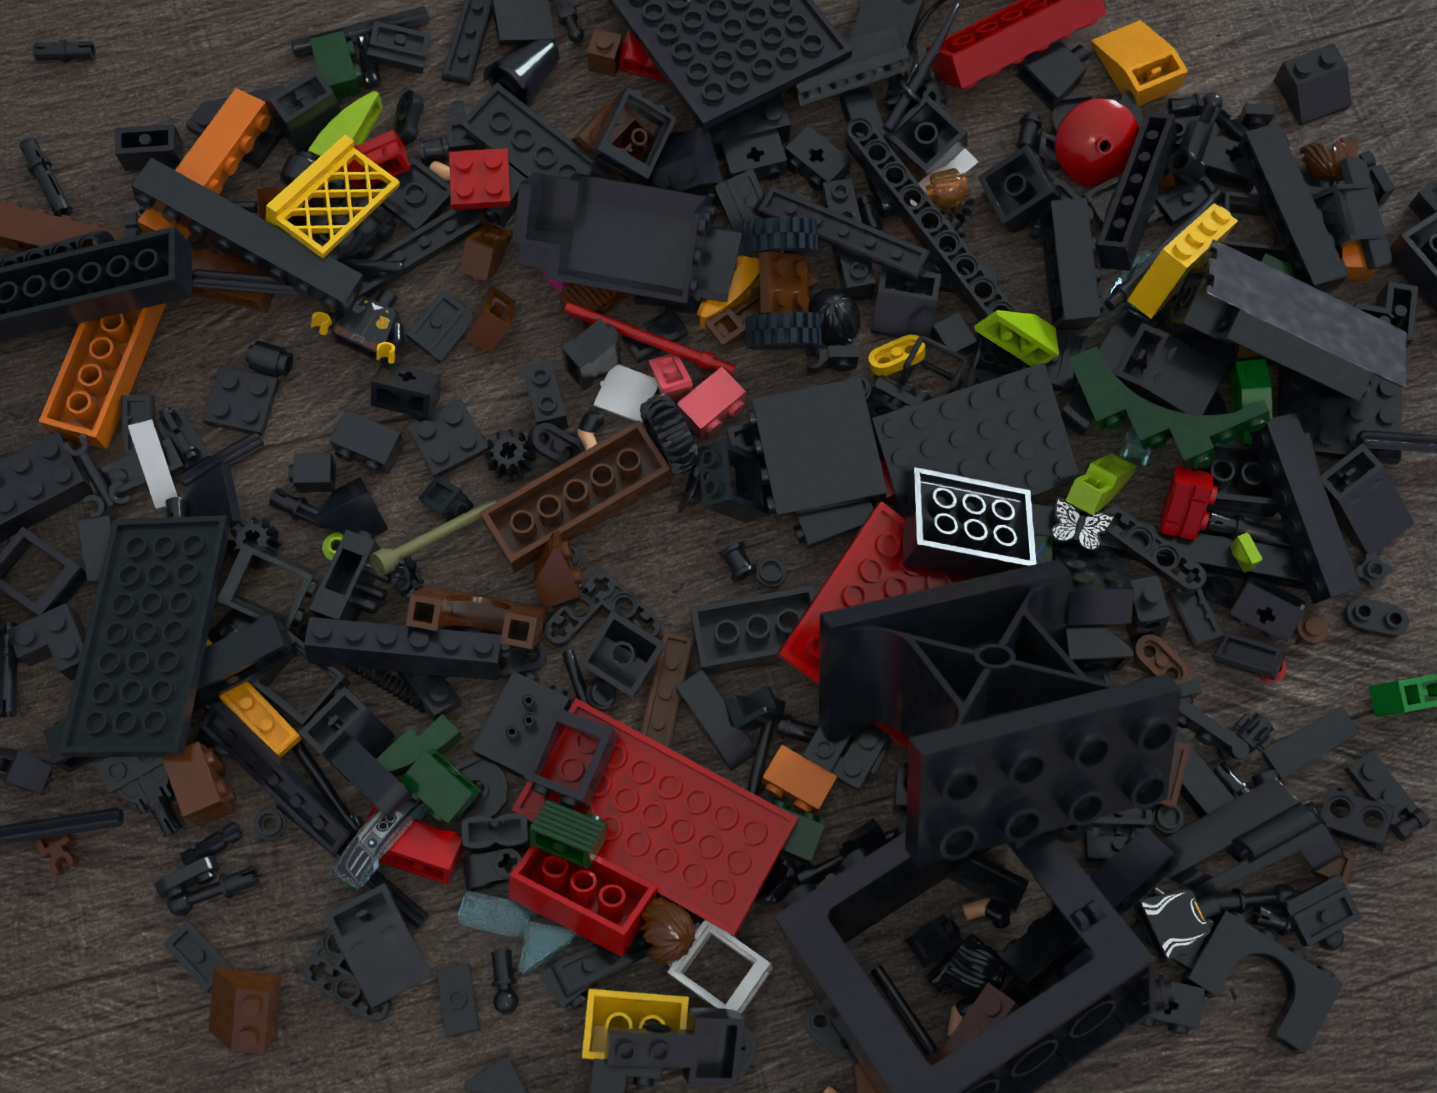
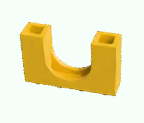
[1127,203,1238,319]

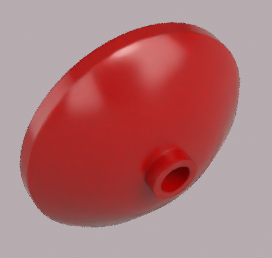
[1054,98,1139,187]

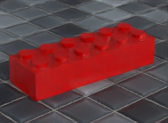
[926,0,1106,89]

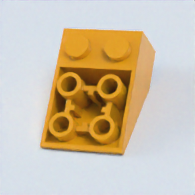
[1090,20,1188,107]

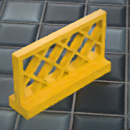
[266,135,400,259]

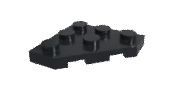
[185,85,285,169]

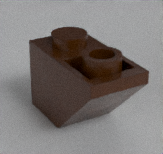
[534,530,583,608]

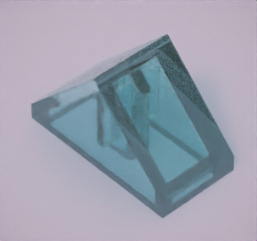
[518,921,579,976]

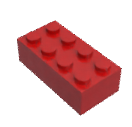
[509,846,658,957]

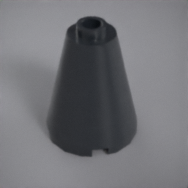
[483,38,560,108]

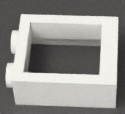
[668,920,773,1014]

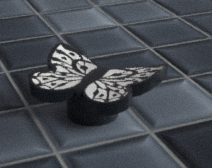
[1051,497,1115,553]

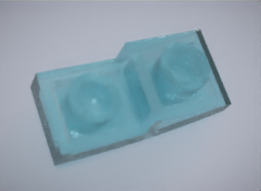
[456,890,532,940]

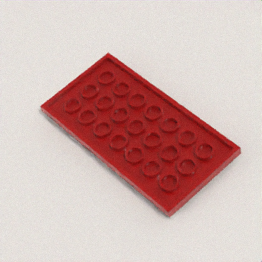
[511,698,799,937]

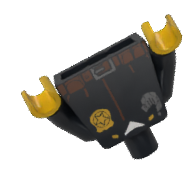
[310,289,405,364]

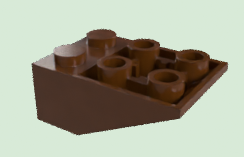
[571,96,654,186]

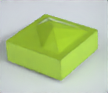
[1230,532,1262,573]

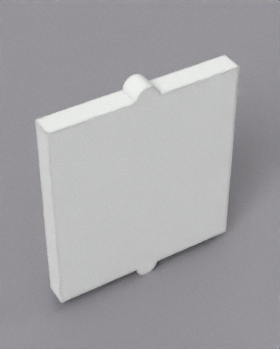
[593,364,658,424]

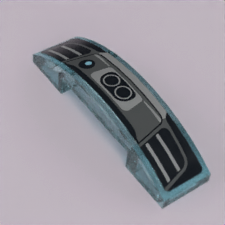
[332,785,430,890]

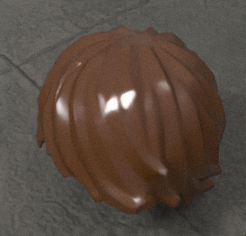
[1300,137,1359,182]
[641,896,696,964]

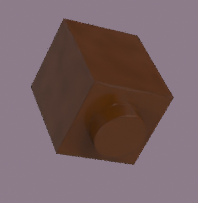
[587,28,623,77]

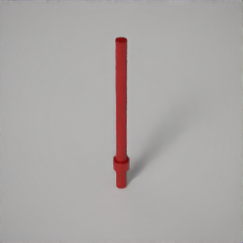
[564,301,736,376]

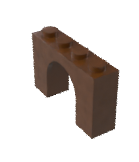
[406,585,548,649]

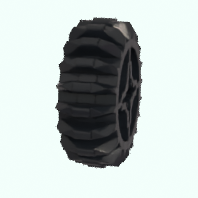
[640,393,699,476]

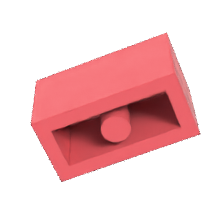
[677,367,746,439]

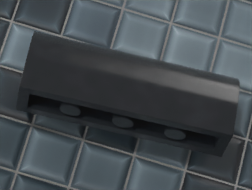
[793,25,909,106]

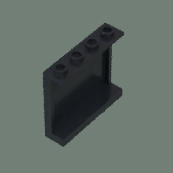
[748,377,887,523]

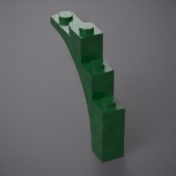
[1069,346,1271,469]

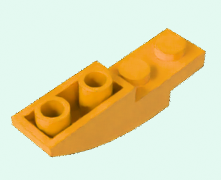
[697,255,760,330]

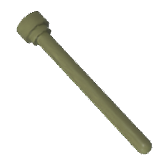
[370,499,498,576]

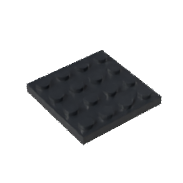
[1278,364,1402,465]

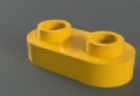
[868,335,926,376]

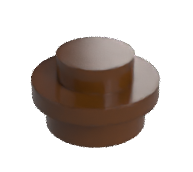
[1296,613,1328,644]

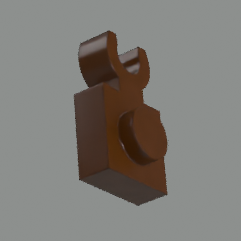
[34,813,79,876]

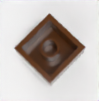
[161,741,237,827]

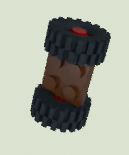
[742,217,822,350]

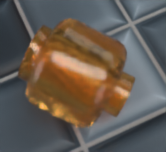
[925,168,970,210]

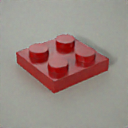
[449,148,511,210]

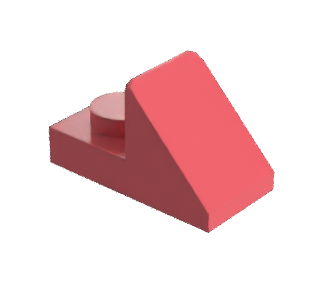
[648,354,693,401]

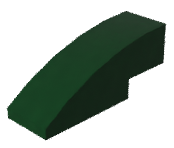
[376,714,464,777]

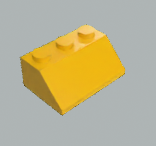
[582,989,689,1060]

